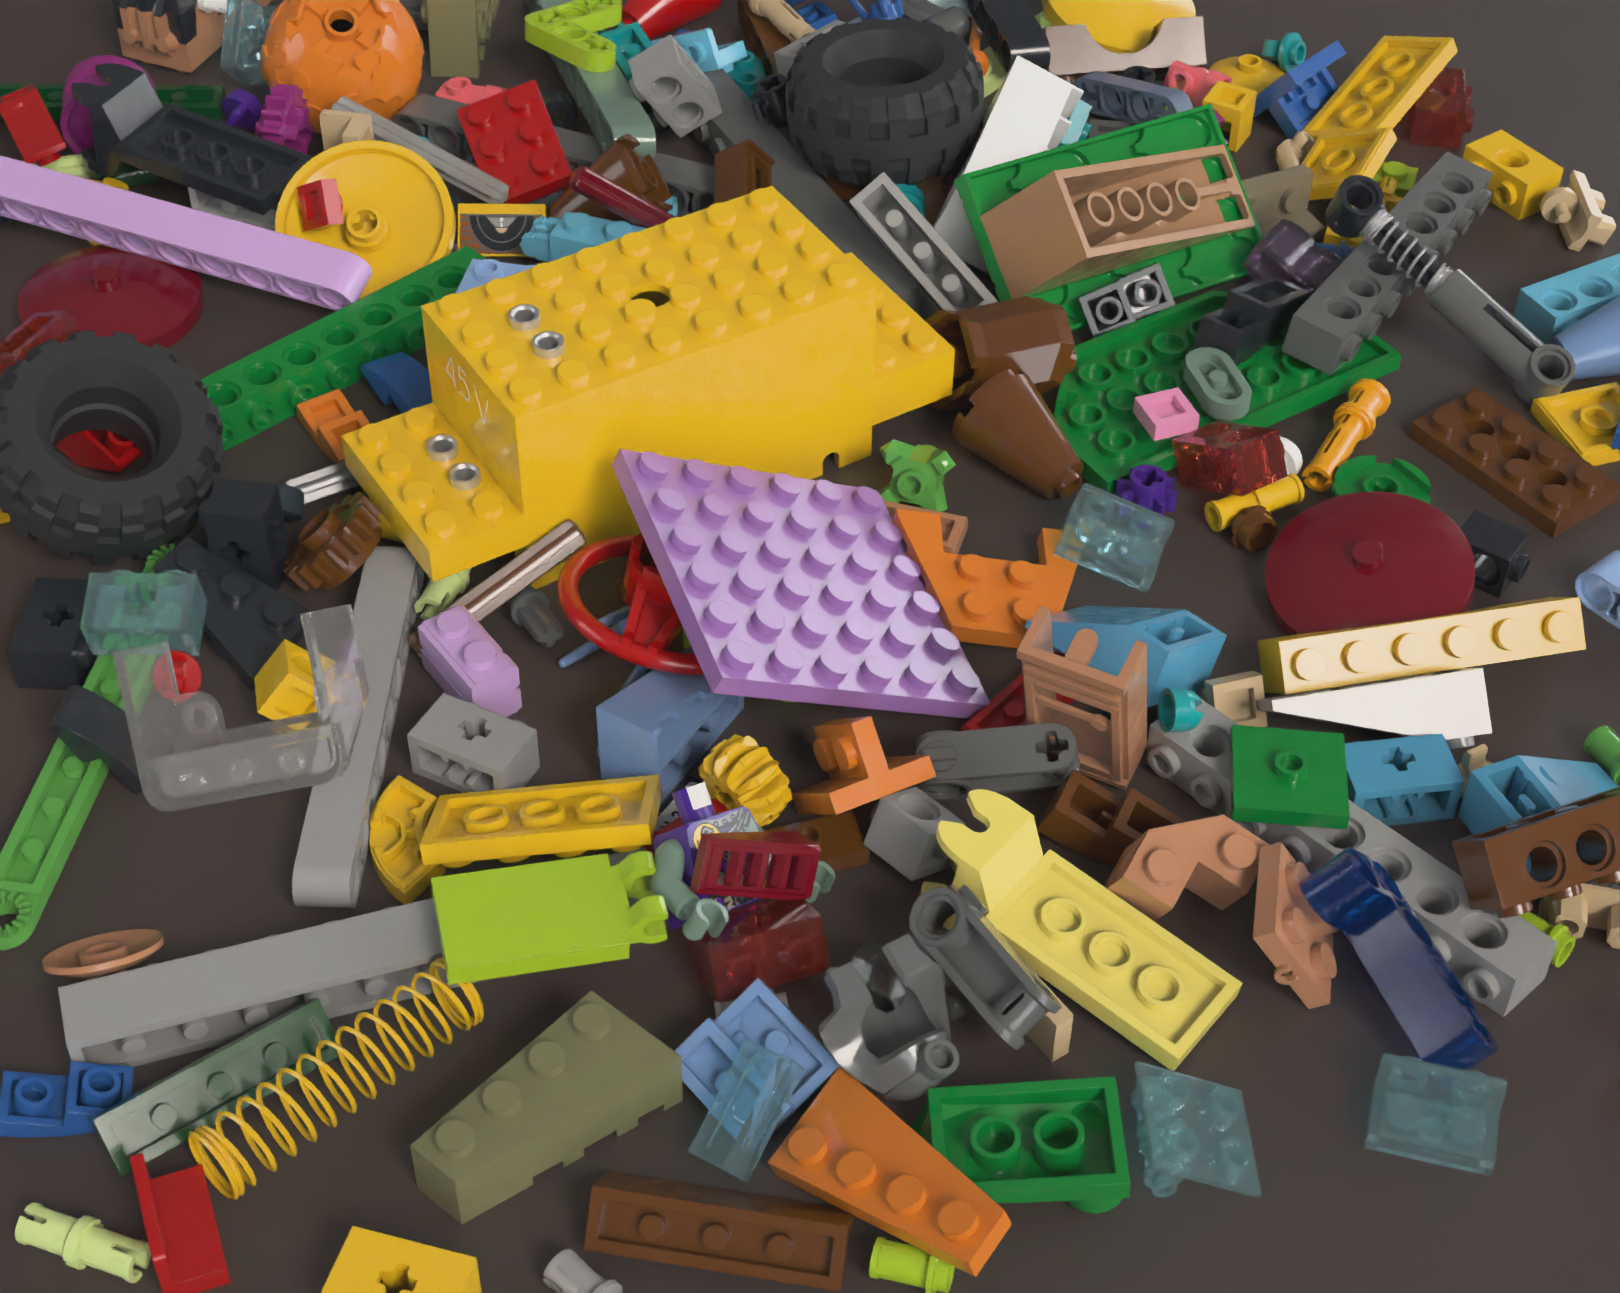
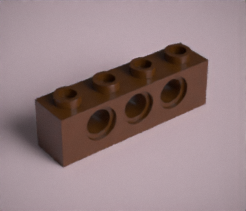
[1452,786,1620,918]

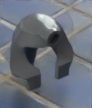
[819,933,959,1101]

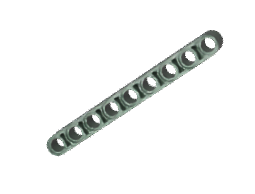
[530,0,656,159]

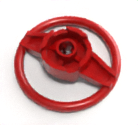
[557,532,704,675]

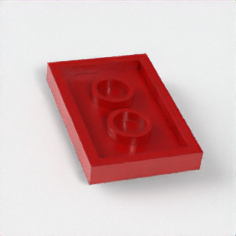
[456,79,572,204]

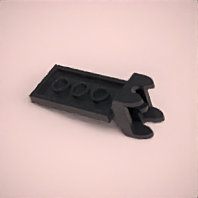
[71,63,313,215]

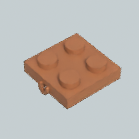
[1253,842,1339,1009]

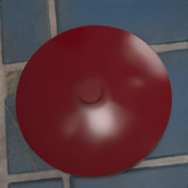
[17,244,204,349]
[1265,492,1475,636]

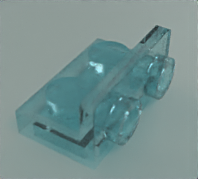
[220,0,278,86]
[1054,483,1175,593]
[1364,1053,1507,1177]

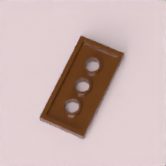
[1409,387,1620,538]

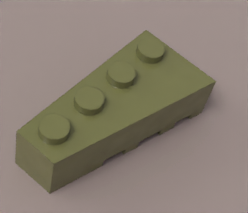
[421,0,501,78]
[410,990,683,1225]

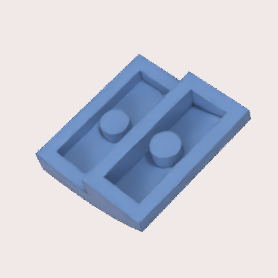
[675,978,840,1152]

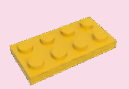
[1302,36,1457,142]
[419,774,663,868]

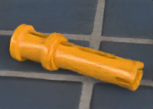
[1302,378,1391,492]

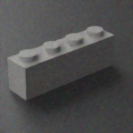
[849,172,998,311]

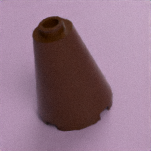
[549,134,673,225]
[952,369,1084,499]

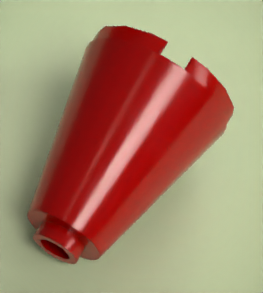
[621,0,724,40]

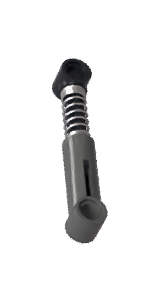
[1325,175,1576,405]

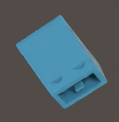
[1025,605,1227,707]
[1458,755,1618,873]

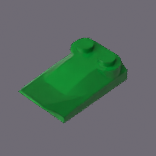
[910,1076,1131,1214]

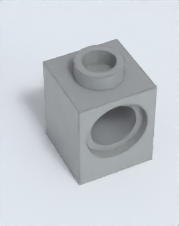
[863,787,965,881]

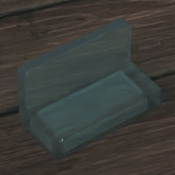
[688,1038,805,1183]

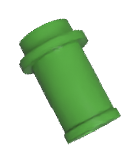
[1583,725,1620,787]

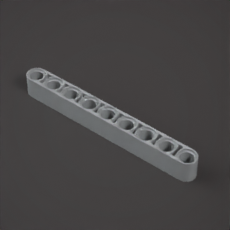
[292,546,424,908]

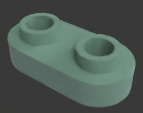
[1183,347,1252,422]

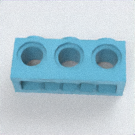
[1513,253,1620,345]

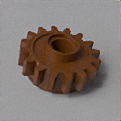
[283,492,382,592]

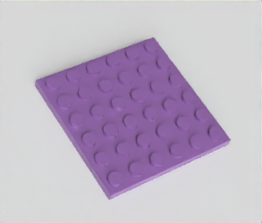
[611,449,990,719]

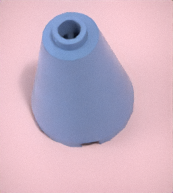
[1550,296,1620,380]

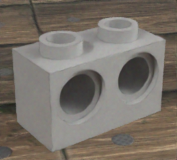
[628,34,722,138]

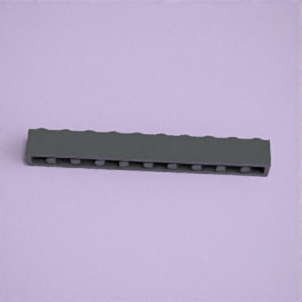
[692,69,920,315]

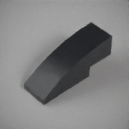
[1192,275,1310,366]

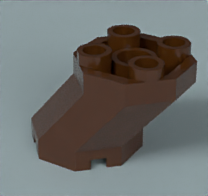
[925,296,1077,412]

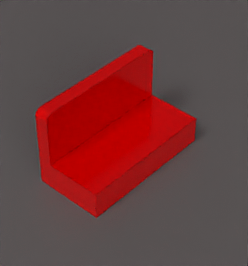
[130,1152,231,1293]

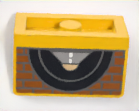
[458,203,550,258]

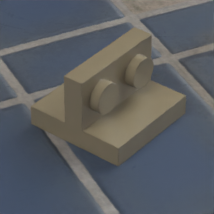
[1241,164,1326,256]

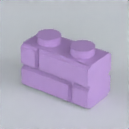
[418,605,522,717]

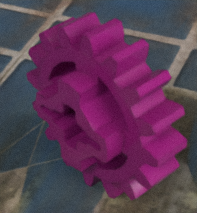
[255,84,313,154]

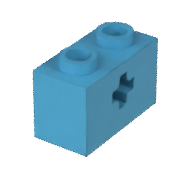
[1345,733,1464,826]

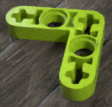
[524,0,622,73]

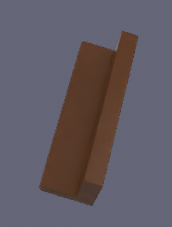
[584,1171,855,1292]

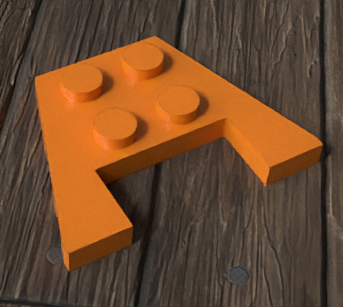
[892,508,1086,649]

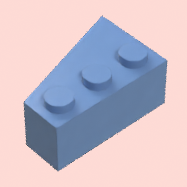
[596,647,744,803]

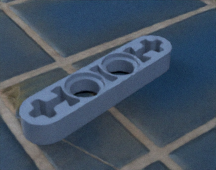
[1074,71,1193,125]

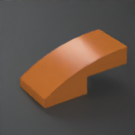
[296,389,370,463]

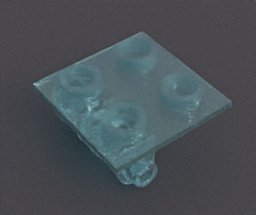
[1131,1061,1262,1198]

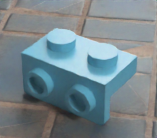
[651,28,747,73]

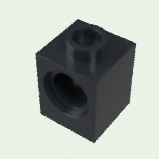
[1460,510,1532,598]

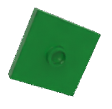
[1229,725,1350,830]

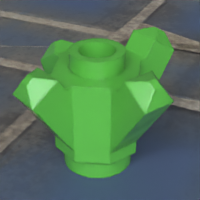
[878,439,956,512]

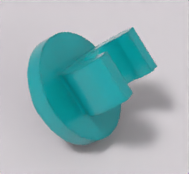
[1261,32,1306,73]

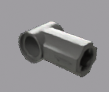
[901,0,971,40]

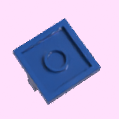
[1253,40,1347,139]

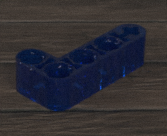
[1299,847,1498,1085]

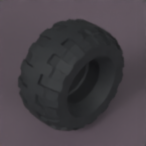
[786,18,984,186]
[0,330,224,564]

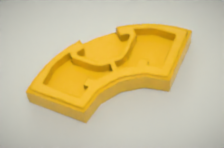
[369,775,446,905]

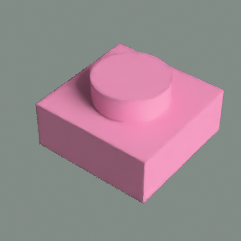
[1133,387,1200,441]

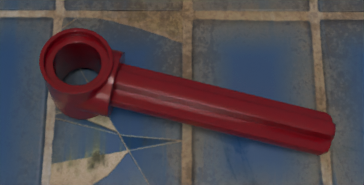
[569,166,675,228]

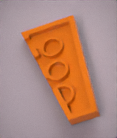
[768,1066,1012,1277]

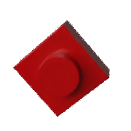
[297,178,344,232]

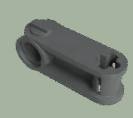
[914,723,1081,801]
[909,884,1062,1050]

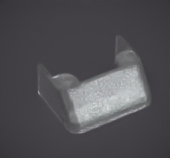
[112,604,369,812]

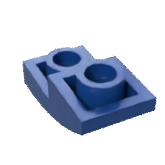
[360,351,432,413]
[0,1061,134,1138]

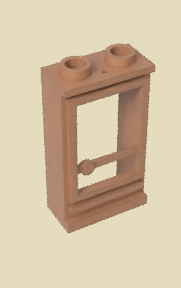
[1017,606,1147,791]

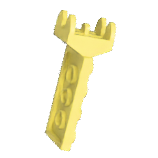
[920,789,1243,1072]

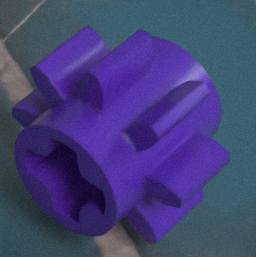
[1115,465,1178,526]

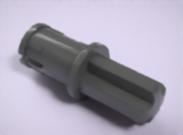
[506,585,564,648]

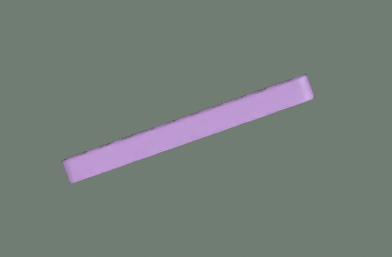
[0,155,373,311]

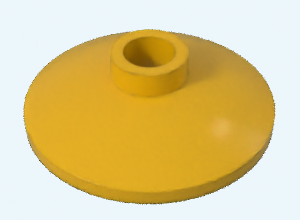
[1208,54,1286,95]

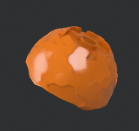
[260,0,424,134]

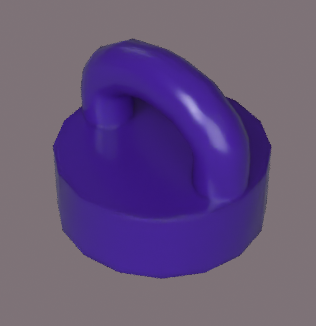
[222,89,263,130]

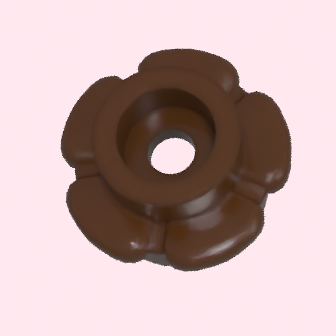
[1231,505,1278,553]

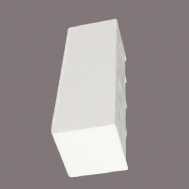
[933,55,1084,275]

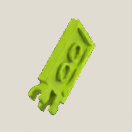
[431,851,668,985]

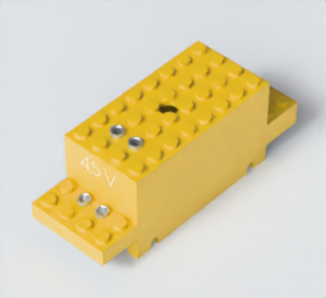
[341,186,955,589]

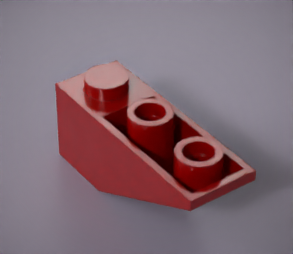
[0,83,67,166]

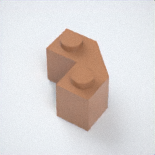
[1104,815,1270,922]

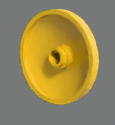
[1041,0,1196,54]
[275,140,456,300]

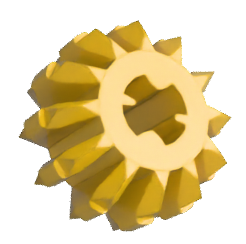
[698,734,792,827]

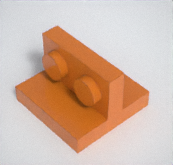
[791,716,936,815]

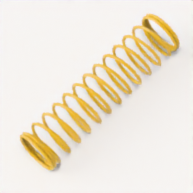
[188,958,484,1200]

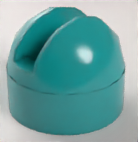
[1158,688,1204,732]

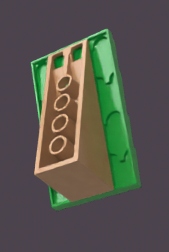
[954,103,1274,333]

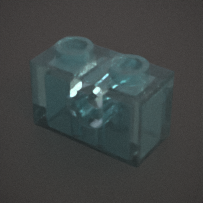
[80,569,207,656]

